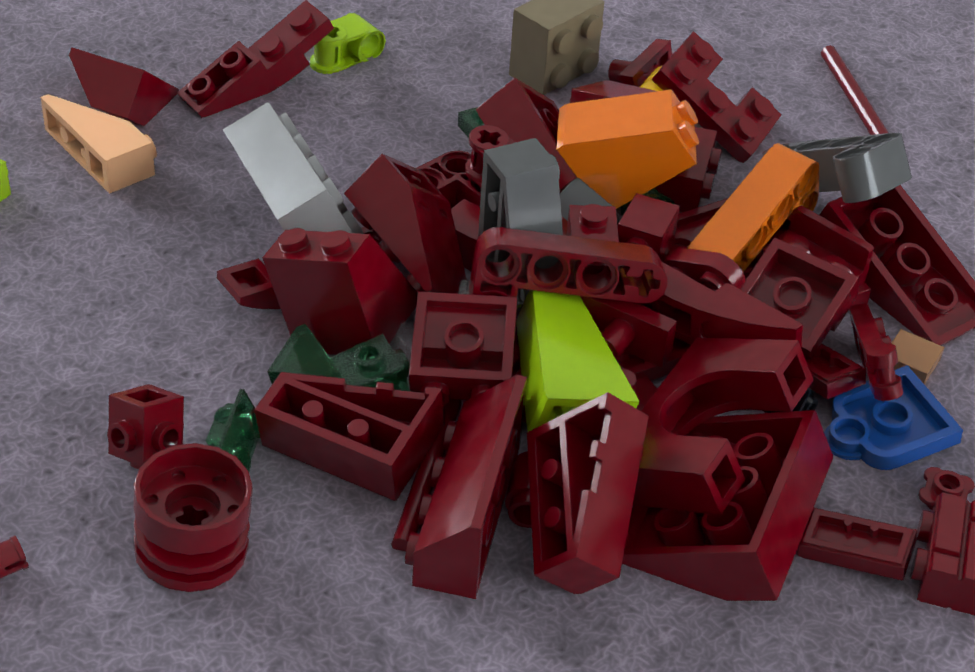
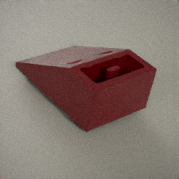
[344,154,467,294]

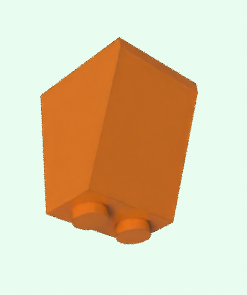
[556,90,699,209]

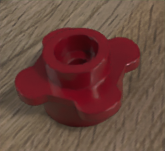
[918,467,975,510]

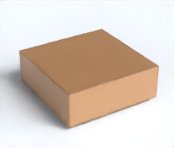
[892,329,945,384]

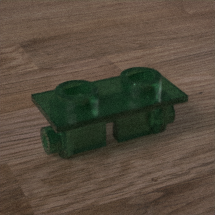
[206,389,260,471]

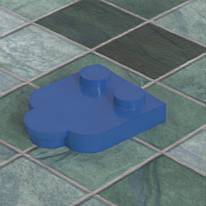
[824,365,963,470]

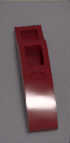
[177,0,334,118]
[635,262,803,347]

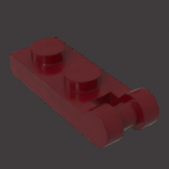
[849,303,903,401]

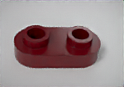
[663,248,746,291]

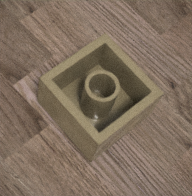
[509,0,605,95]

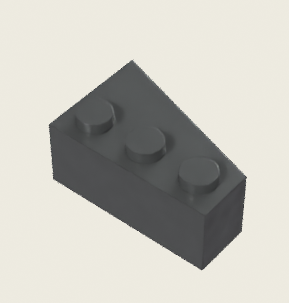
[478,138,563,318]

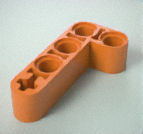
[688,143,820,272]

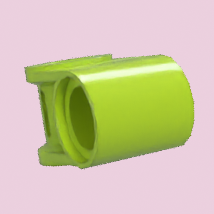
[310,13,386,74]

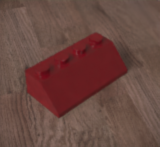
[405,375,527,599]

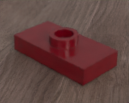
[805,343,866,399]
[798,508,917,581]

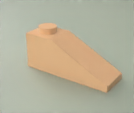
[41,94,157,194]

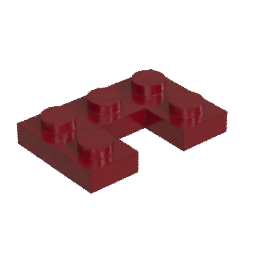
[651,31,782,163]

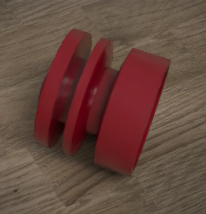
[133,443,253,592]

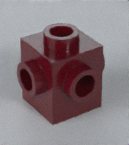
[107,384,184,469]

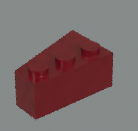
[527,392,649,594]

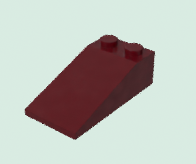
[819,185,975,346]

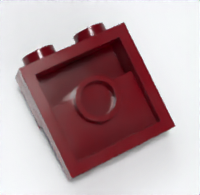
[741,238,859,360]
[409,292,517,406]

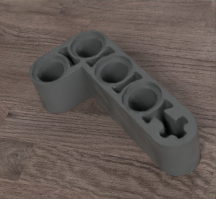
[762,133,912,203]

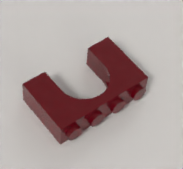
[632,338,814,515]

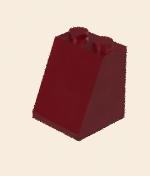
[262,228,418,359]

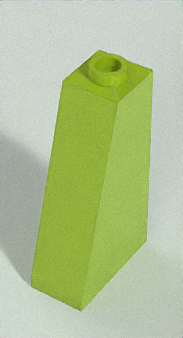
[516,290,640,432]

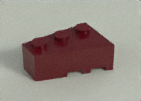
[254,372,445,501]

